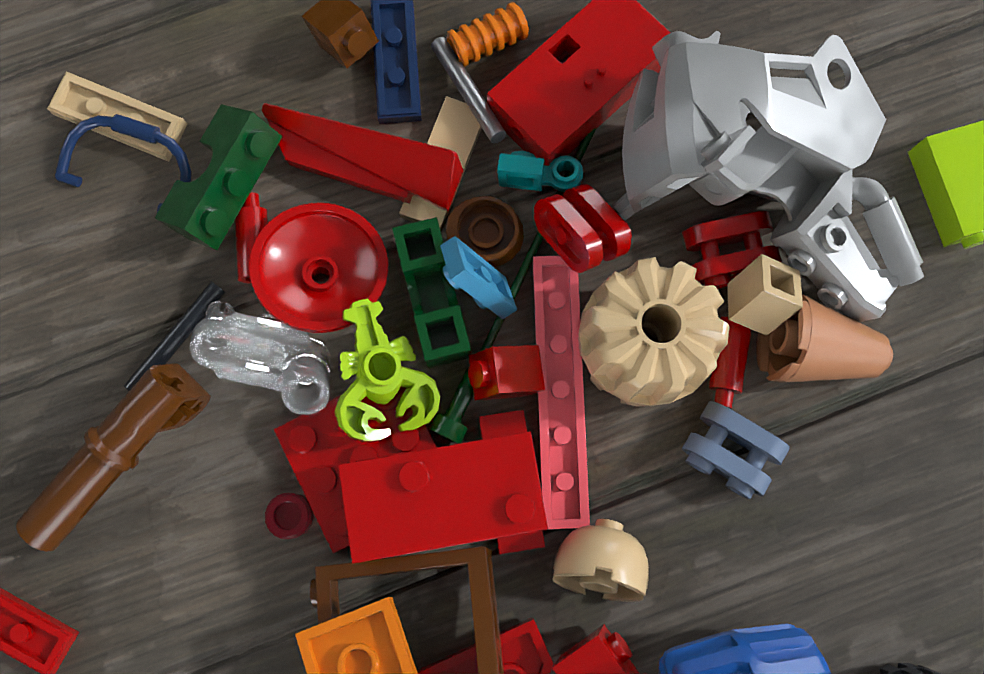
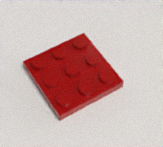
[273,386,437,554]

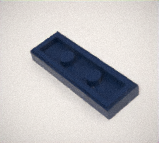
[370,0,422,124]

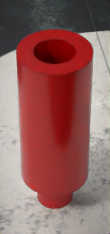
[235,192,268,283]
[709,317,752,409]

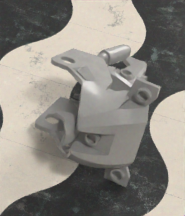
[613,31,924,322]

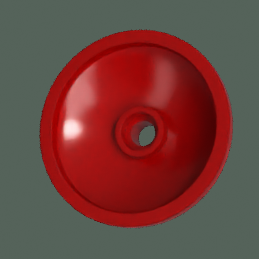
[249,203,388,333]

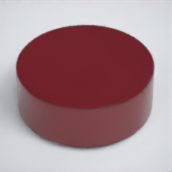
[265,493,314,539]

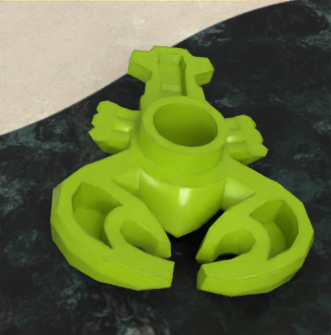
[334,299,440,442]

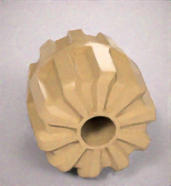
[578,257,730,406]

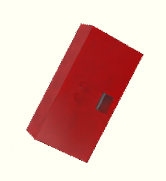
[487,0,671,166]

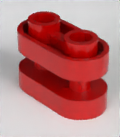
[534,184,632,273]
[682,211,782,289]

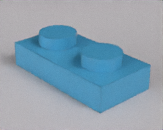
[440,236,517,319]

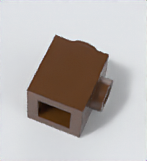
[301,0,379,68]

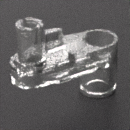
[190,301,330,415]

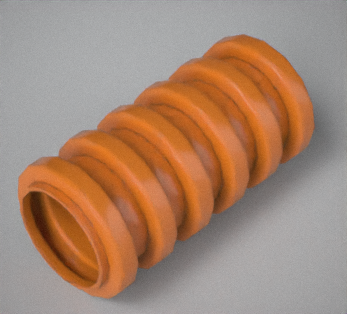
[446,2,529,68]

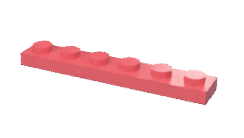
[532,256,590,529]

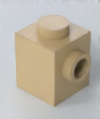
[727,254,803,336]

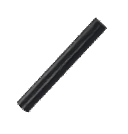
[124,281,226,391]

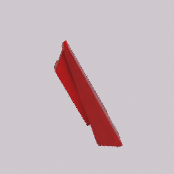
[262,103,463,211]

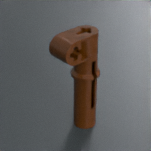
[16,363,211,552]

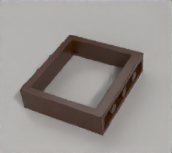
[310,546,504,674]

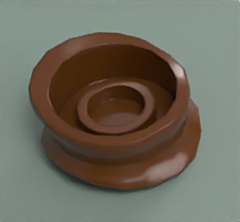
[446,195,524,267]

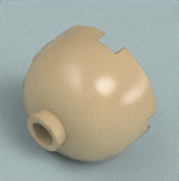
[552,519,649,602]

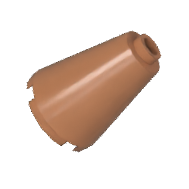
[756,294,893,383]

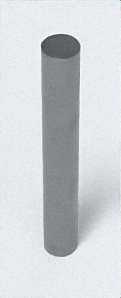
[431,37,506,143]

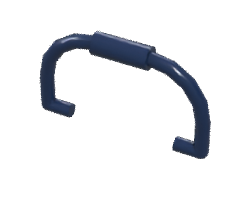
[55,114,192,212]

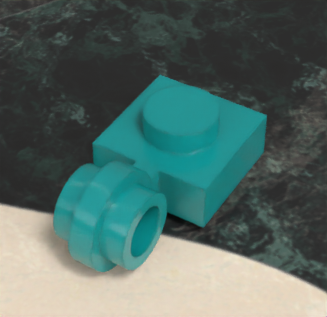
[497,151,583,192]

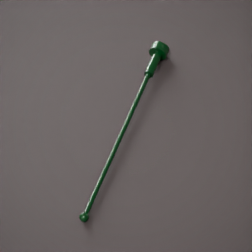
[427,127,597,444]

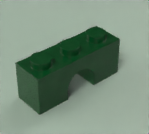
[155,104,282,251]
[392,217,471,368]

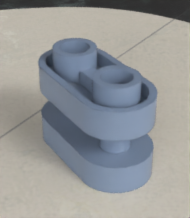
[682,401,790,500]

